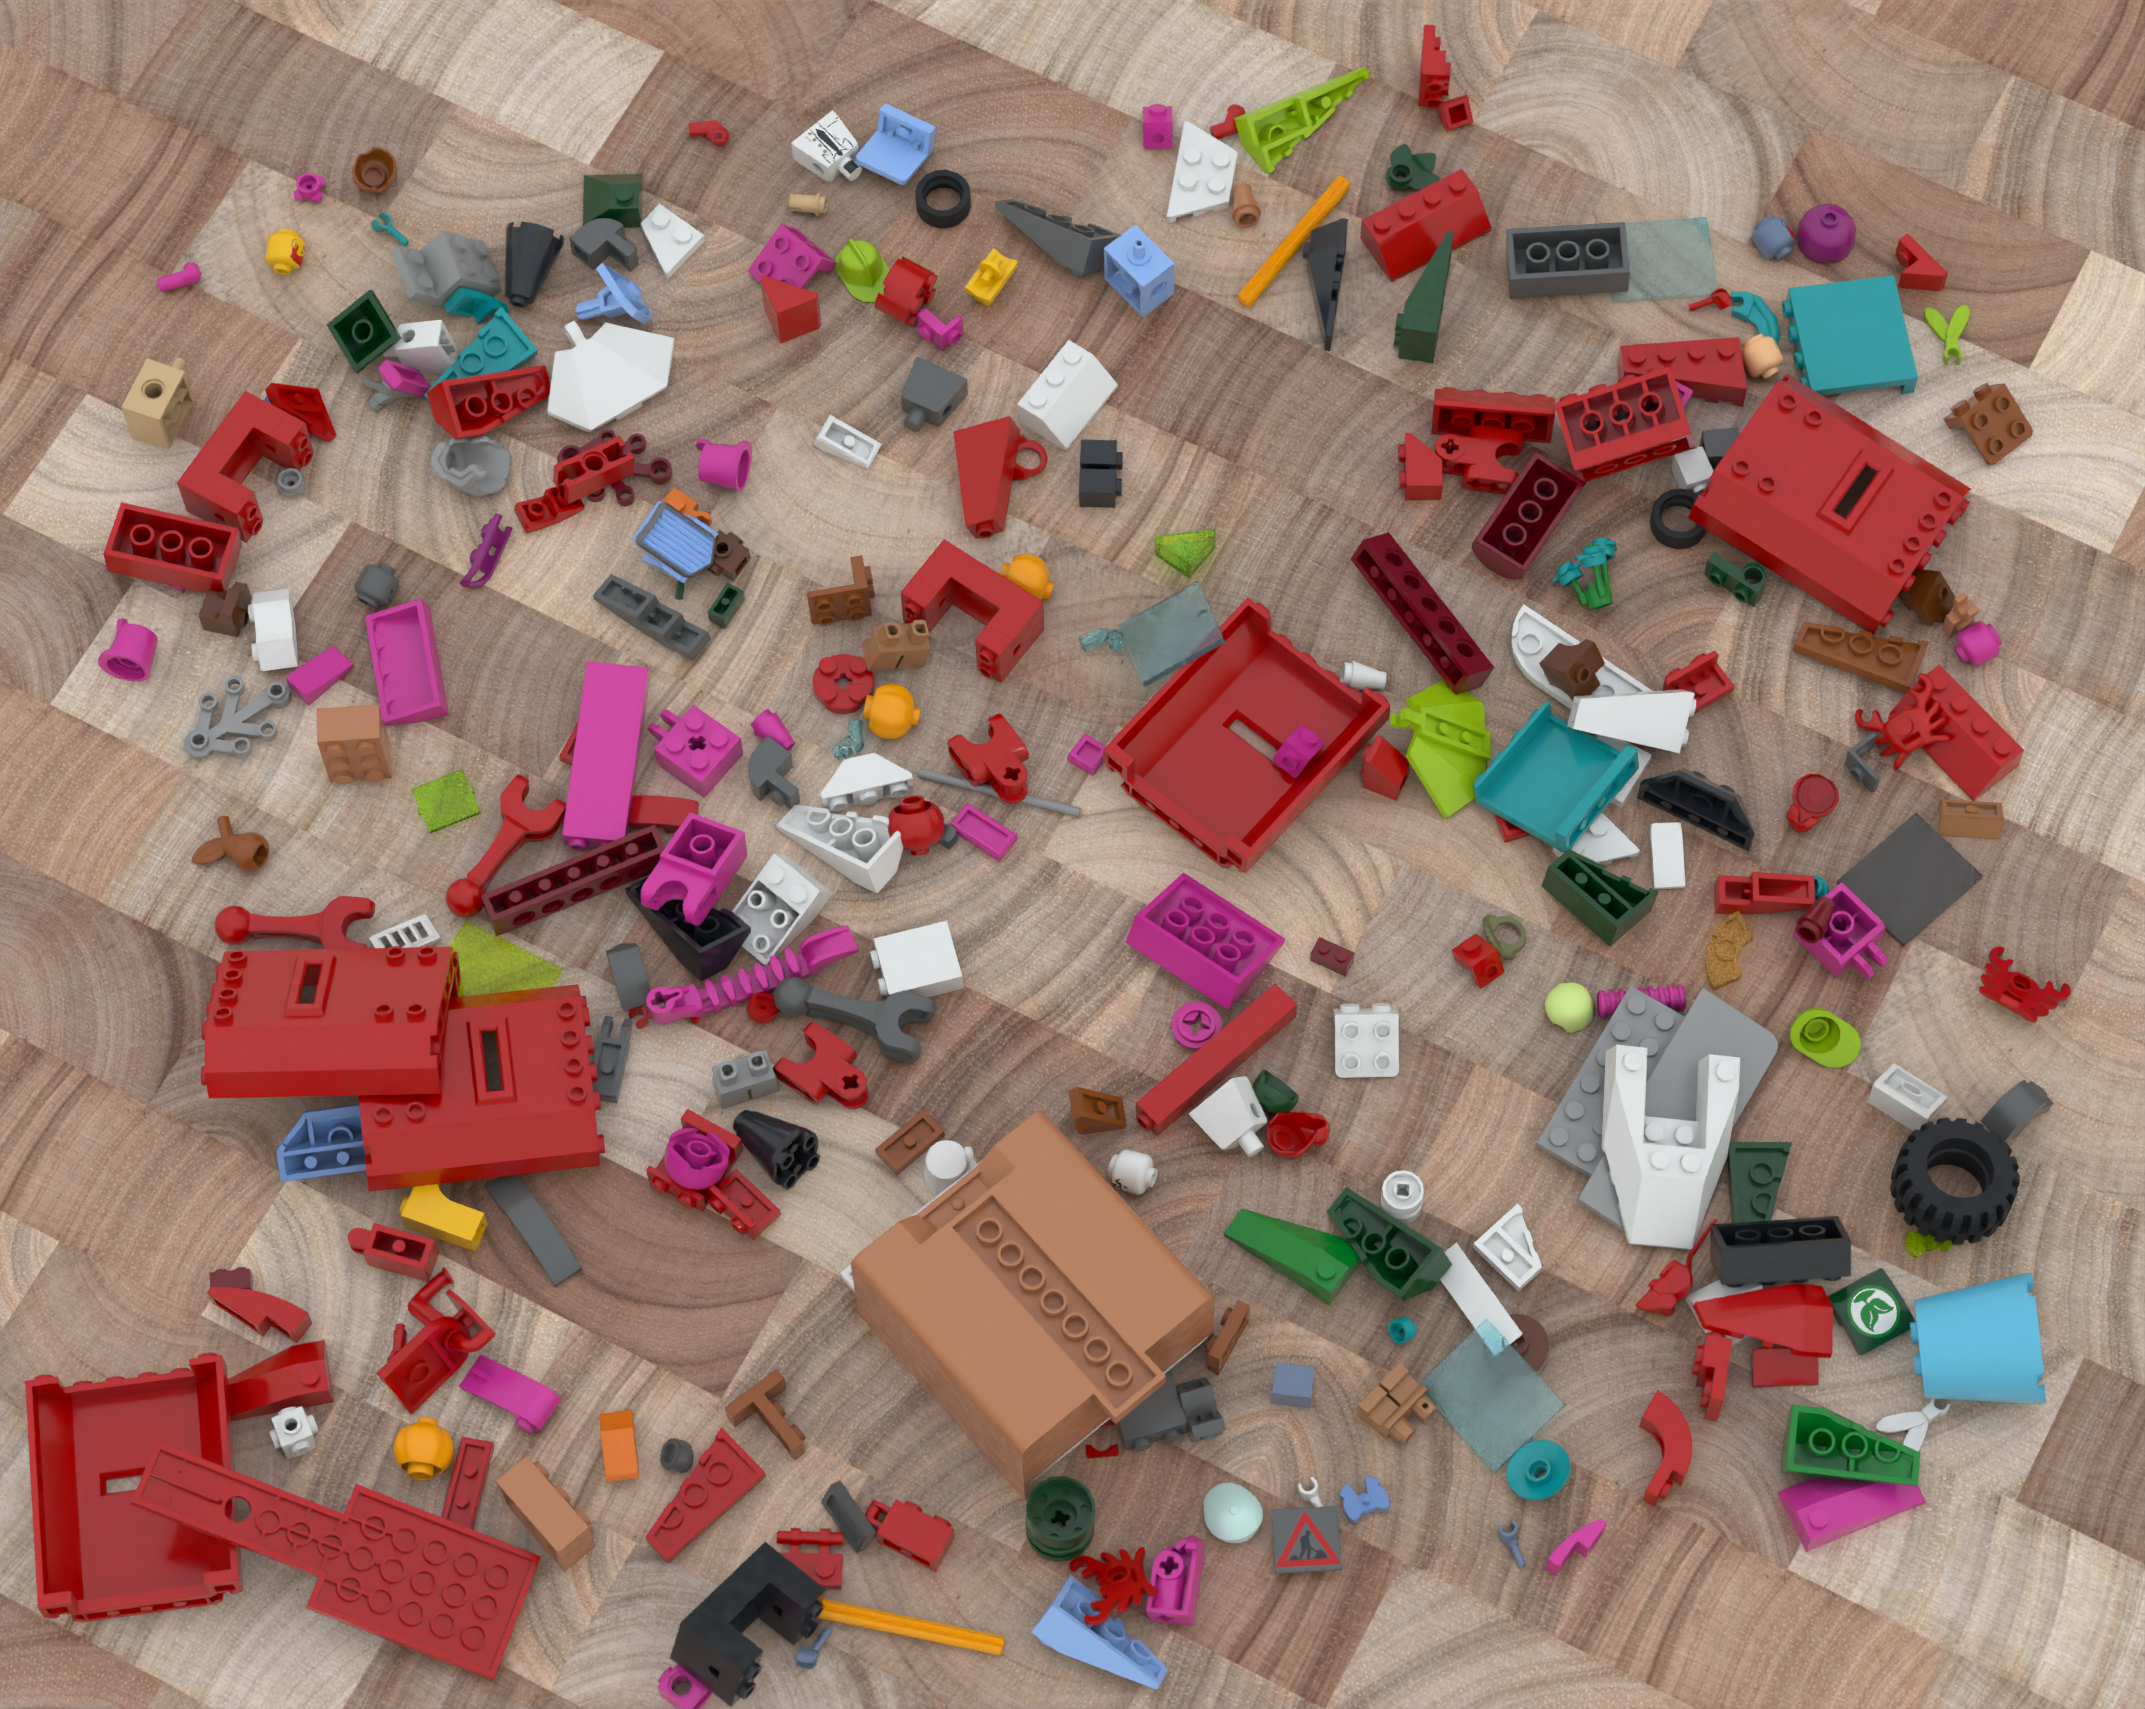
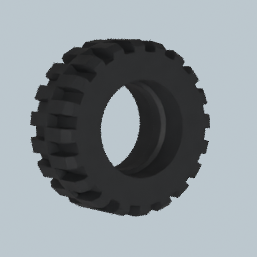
[1890,1117,2020,1245]

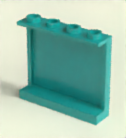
[1782,275,1918,395]
[1473,701,1639,853]

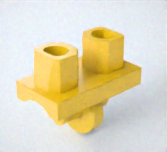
[965,249,1018,306]

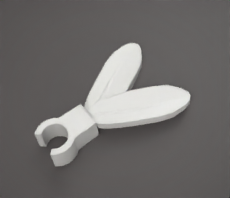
[1876,1398,1950,1452]

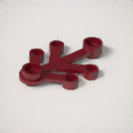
[557,429,672,507]

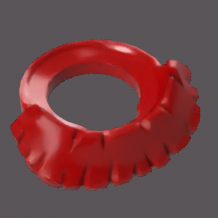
[1013,434,1047,481]

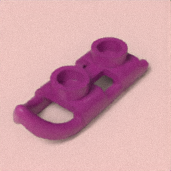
[460,513,513,588]

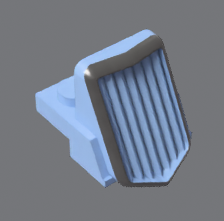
[633,501,718,583]

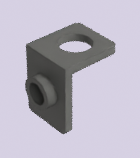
[1844,732,1880,793]

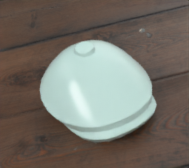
[1203,1482,1263,1543]

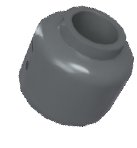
[354,562,399,609]

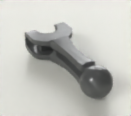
[774,977,937,1063]

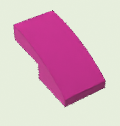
[1545,1519,1607,1576]

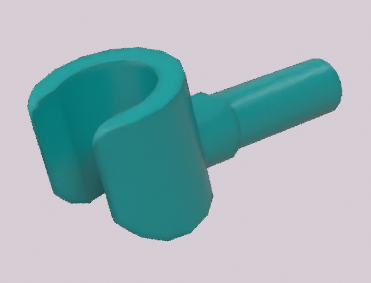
[371,212,409,247]

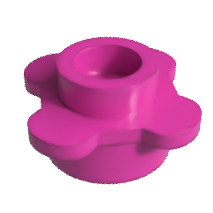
[293,173,325,202]

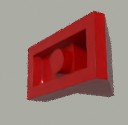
[1895,233,1948,291]

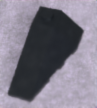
[1302,218,1348,351]
[625,877,751,981]

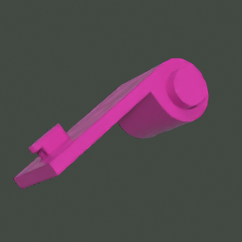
[459,1355,561,1434]

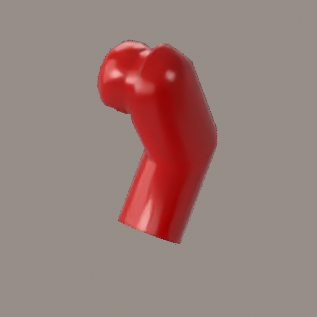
[1210,104,1245,139]
[689,120,729,146]

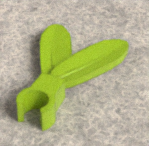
[1924,305,1970,365]

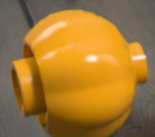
[1000,553,1054,600]
[862,683,921,740]
[393,1417,454,1481]

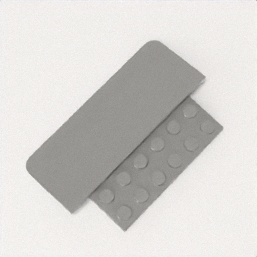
[1536,986,1778,1247]

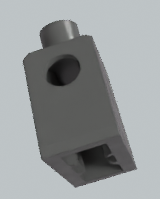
[901,357,968,432]

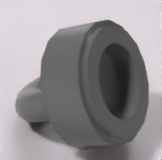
[660,1438,693,1473]

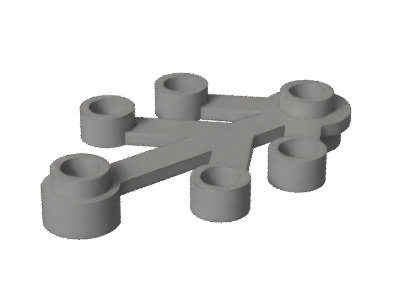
[184,676,291,759]

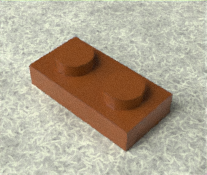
[875,1109,945,1176]

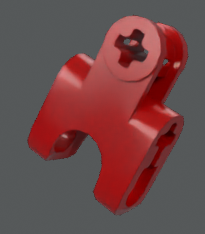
[1434,425,1525,495]
[947,713,1029,804]
[773,1022,869,1109]

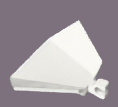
[547,321,675,432]

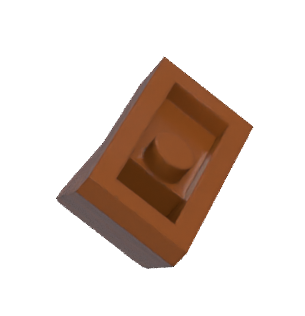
[1068,1087,1127,1135]

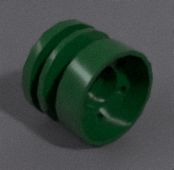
[1026,1476,1095,1562]

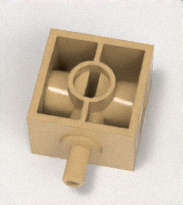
[121,357,195,450]

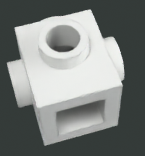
[269,1406,319,1459]

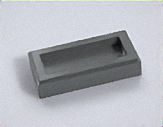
[821,1480,876,1553]

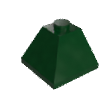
[583,174,643,228]
[326,290,402,373]

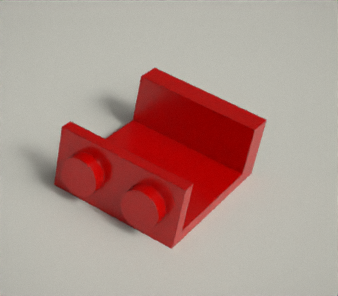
[646,1109,743,1212]

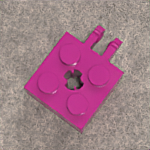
[648,705,743,798]
[1793,882,1888,979]

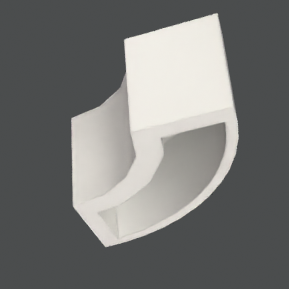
[248,588,298,671]

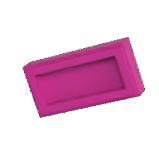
[950,802,1018,862]

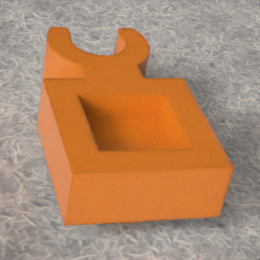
[663,487,712,525]

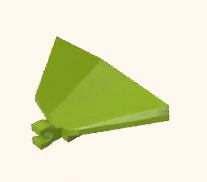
[1390,679,1491,819]

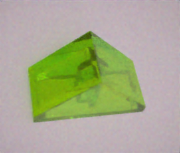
[1155,529,1216,579]

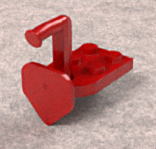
[376,1267,496,1415]

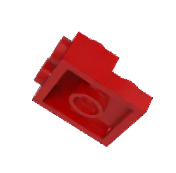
[1418,24,1451,109]
[1691,1332,1733,1421]

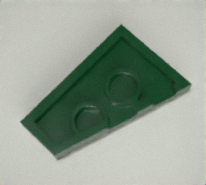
[1727,1142,1792,1223]

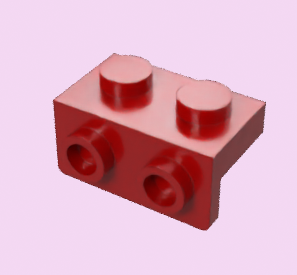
[1662,651,1735,714]
[707,1169,781,1240]

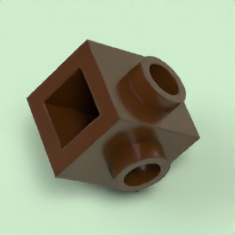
[707,530,751,582]

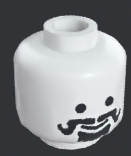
[1108,1149,1158,1195]

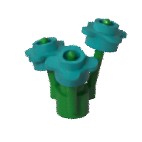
[1552,538,1617,610]

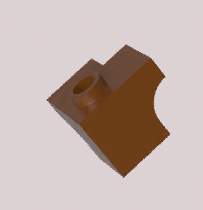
[1899,568,1956,626]
[199,582,252,637]
[1539,639,1605,702]

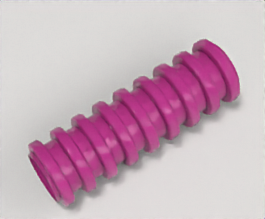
[1597,984,1686,1018]

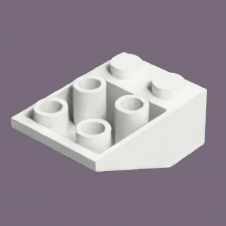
[732,853,833,965]

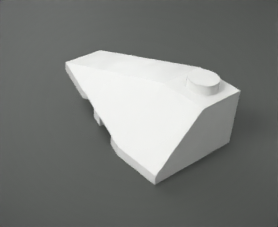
[776,804,904,894]

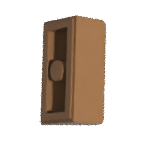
[1939,799,2004,839]

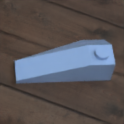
[1031,1575,1168,1689]

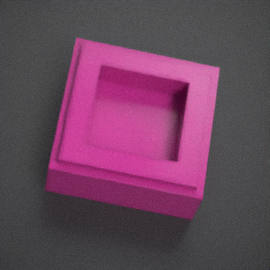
[1067,733,1106,776]

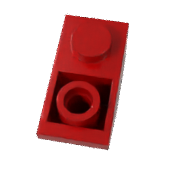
[1398,433,1443,500]
[1360,735,1410,801]

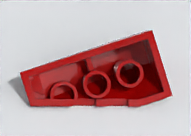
[228,1340,334,1421]

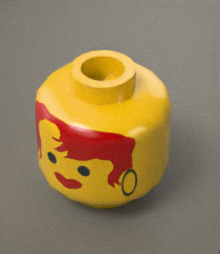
[265,229,305,275]

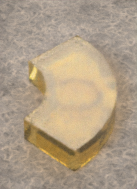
[1705,910,1754,991]

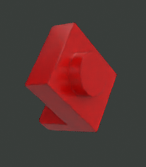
[1451,934,1505,988]

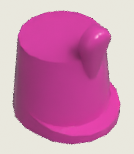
[695,438,752,492]
[98,618,158,682]

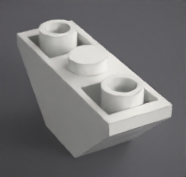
[821,753,914,812]

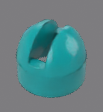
[1388,1317,1417,1345]

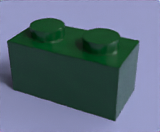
[708,583,745,629]

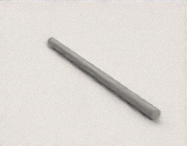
[918,768,1081,817]

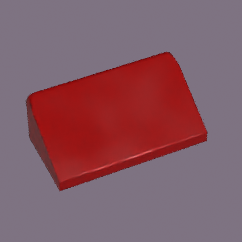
[1750,1347,1819,1387]

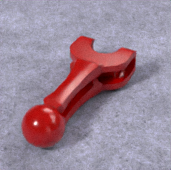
[445,775,566,918]
[214,896,376,949]

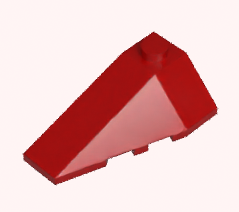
[426,365,551,440]
[1693,1284,1833,1358]

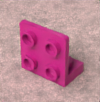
[748,224,837,289]

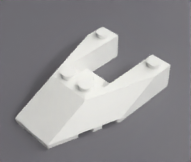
[1602,1045,1740,1250]

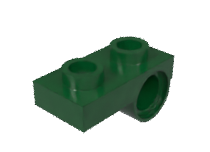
[1704,552,1767,607]

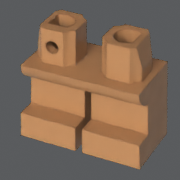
[861,620,931,671]
[1357,1362,1437,1445]

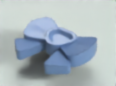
[1340,1476,1389,1523]

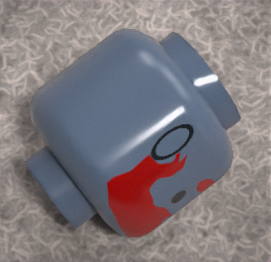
[1752,215,1796,261]

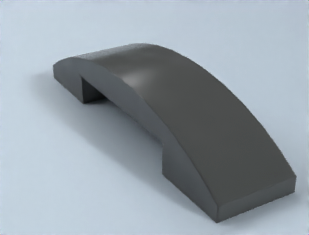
[485,1175,582,1287]

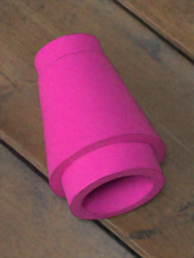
[751,709,796,751]

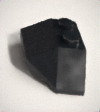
[1637,769,1755,851]

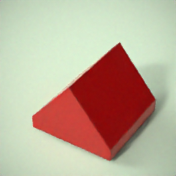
[1437,94,1474,131]

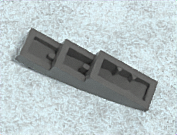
[593,574,711,661]

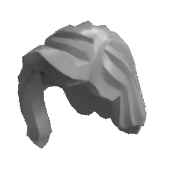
[430,436,512,496]

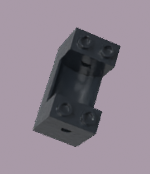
[670,1542,826,1707]

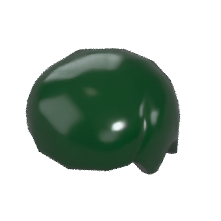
[1252,1070,1298,1115]

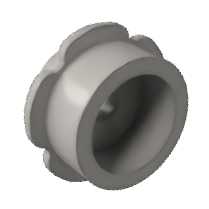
[276,468,306,497]

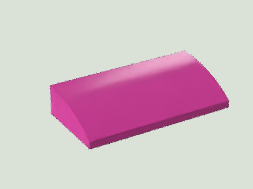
[365,599,449,725]

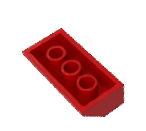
[1360,169,1492,282]
[1431,387,1555,444]
[1889,664,2024,801]

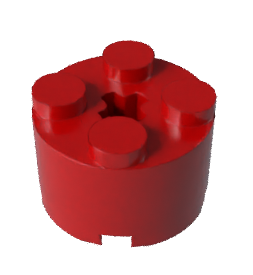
[875,256,938,327]

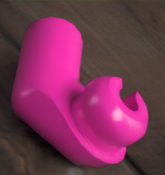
[157,263,201,292]

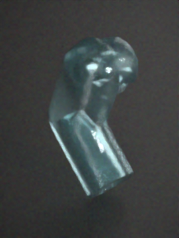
[1079,628,1126,651]
[832,719,864,760]

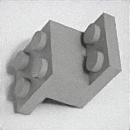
[391,230,502,309]

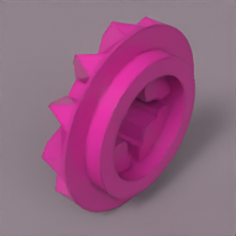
[1171,1002,1222,1050]

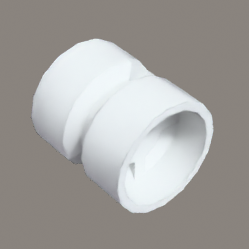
[1380,1170,1424,1225]

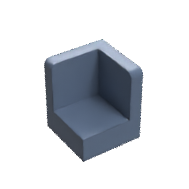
[1271,1363,1315,1408]

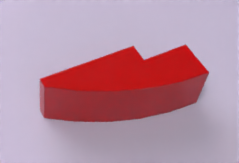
[1714,872,1815,914]
[207,1287,312,1343]

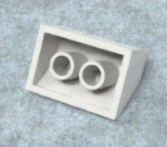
[1017,340,1118,452]

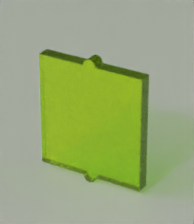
[412,769,481,834]

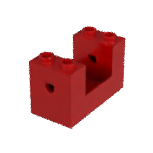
[177,391,314,543]
[901,539,1044,683]

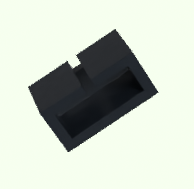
[1079,439,1123,508]

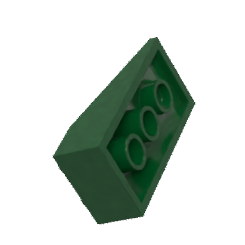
[1394,231,1454,363]

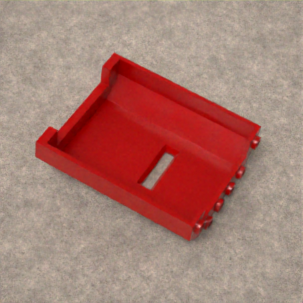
[1688,374,1971,635]
[1103,597,1391,873]
[201,946,462,1098]
[358,984,605,1192]
[25,1353,244,1622]

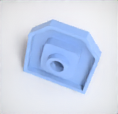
[575,263,651,325]

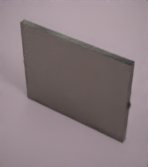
[1836,813,1983,947]

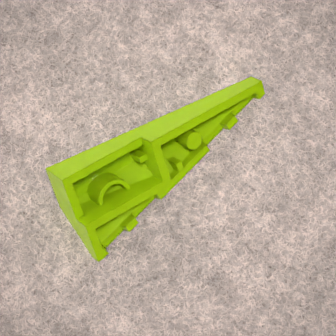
[1234,68,1370,173]

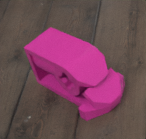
[1146,1535,1206,1626]

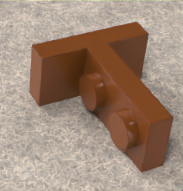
[725,1369,806,1460]

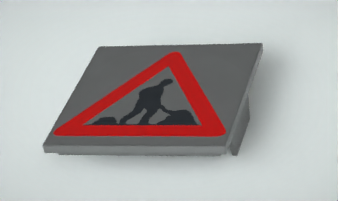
[1271,1506,1342,1574]

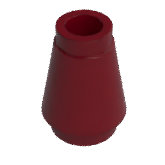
[1796,896,1835,943]

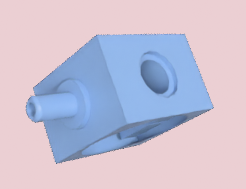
[1104,225,1175,317]

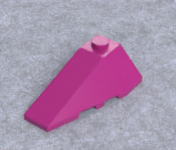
[1778,1478,1926,1552]

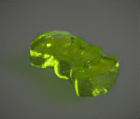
[1904,1232,1952,1258]

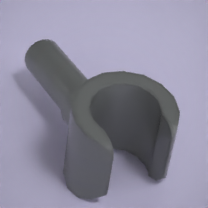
[939,823,958,849]

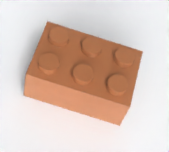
[317,704,392,784]
[496,1456,595,1572]

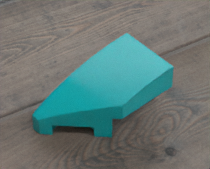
[443,287,509,325]

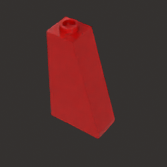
[953,416,1020,539]

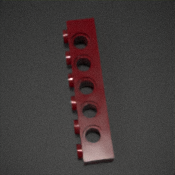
[1350,532,1495,695]
[481,824,665,937]

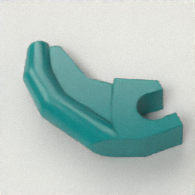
[1730,292,1780,344]

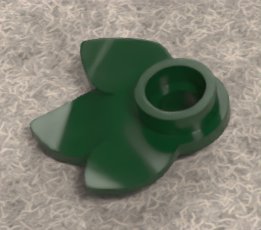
[1386,144,1441,191]

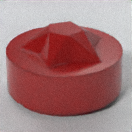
[746,992,779,1023]

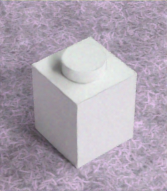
[1671,446,1713,495]

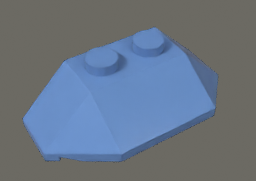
[276,1104,366,1182]

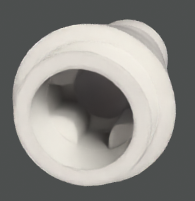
[1340,660,1387,690]

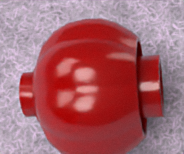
[887,795,944,856]

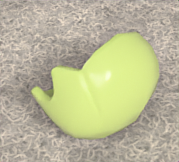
[1544,982,1595,1033]

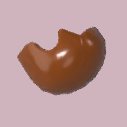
[352,147,397,194]

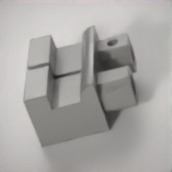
[712,1050,779,1109]

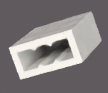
[870,921,963,998]

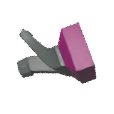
[363,360,431,411]

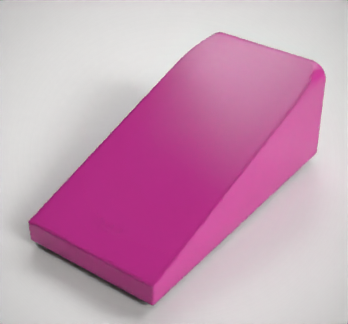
[286,646,354,705]

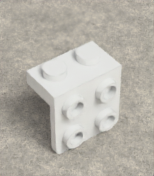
[1333,1003,1399,1077]

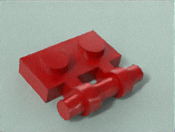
[777,1528,844,1589]

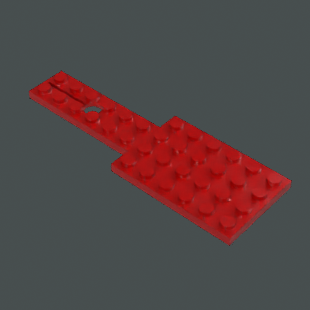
[130,1441,541,1681]

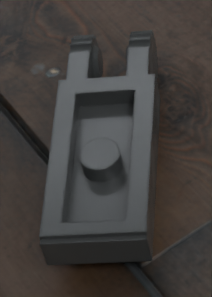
[592,1016,632,1103]

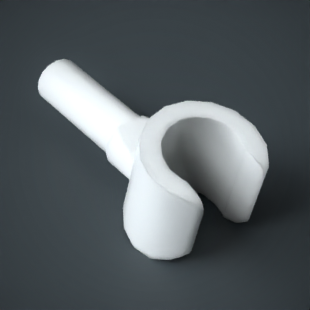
[1298,1477,1323,1507]

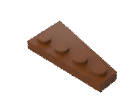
[1792,622,1929,693]

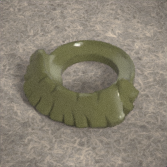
[1482,914,1526,960]

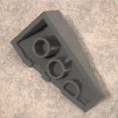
[995,199,1121,276]

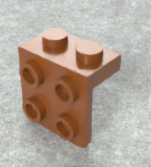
[1944,383,2033,465]
[807,555,875,626]

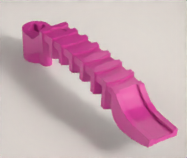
[646,925,859,1025]

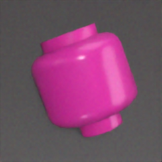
[1954,621,2002,667]

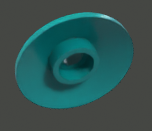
[1507,1440,1571,1501]

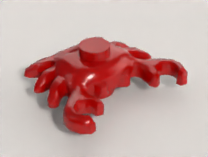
[1855,673,1950,770]
[1979,947,2071,1023]
[1068,1547,1159,1626]

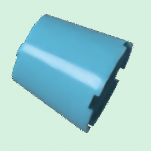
[1910,1273,2046,1405]

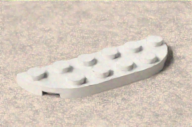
[1511,604,1652,709]

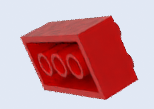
[103,502,242,593]

